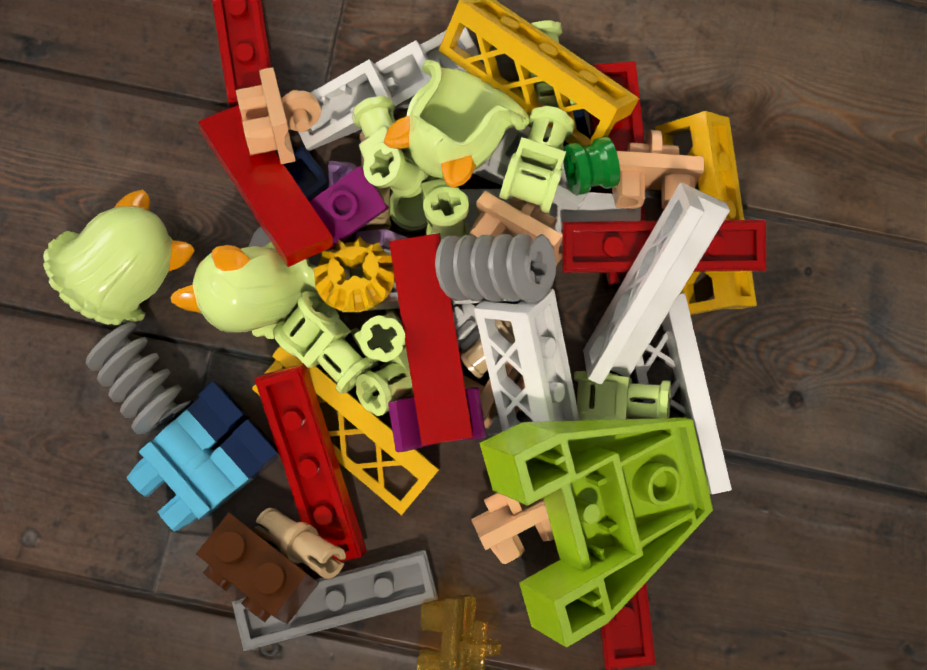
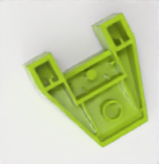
[480,418,713,648]

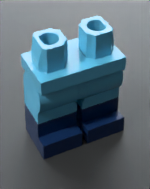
[126,381,280,532]

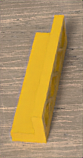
[438,0,639,146]
[655,111,757,315]
[252,346,440,516]

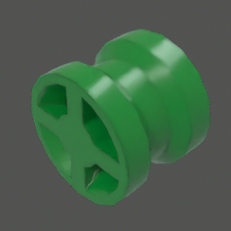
[563,136,620,196]

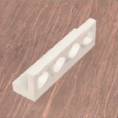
[583,182,730,385]
[474,289,580,432]
[634,293,732,494]

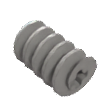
[435,234,556,302]
[86,322,192,434]

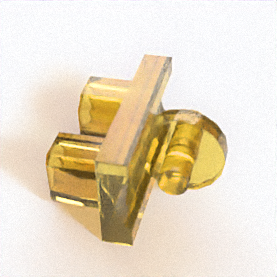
[417,594,501,670]

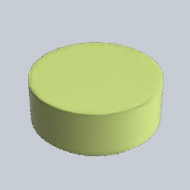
[390,192,428,233]

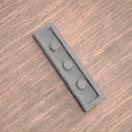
[232,549,438,651]

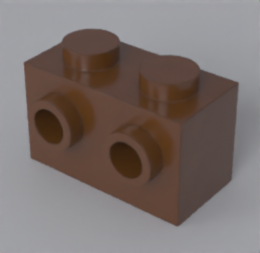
[196,513,319,624]

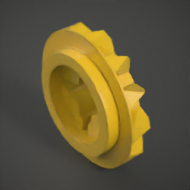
[313,236,395,312]

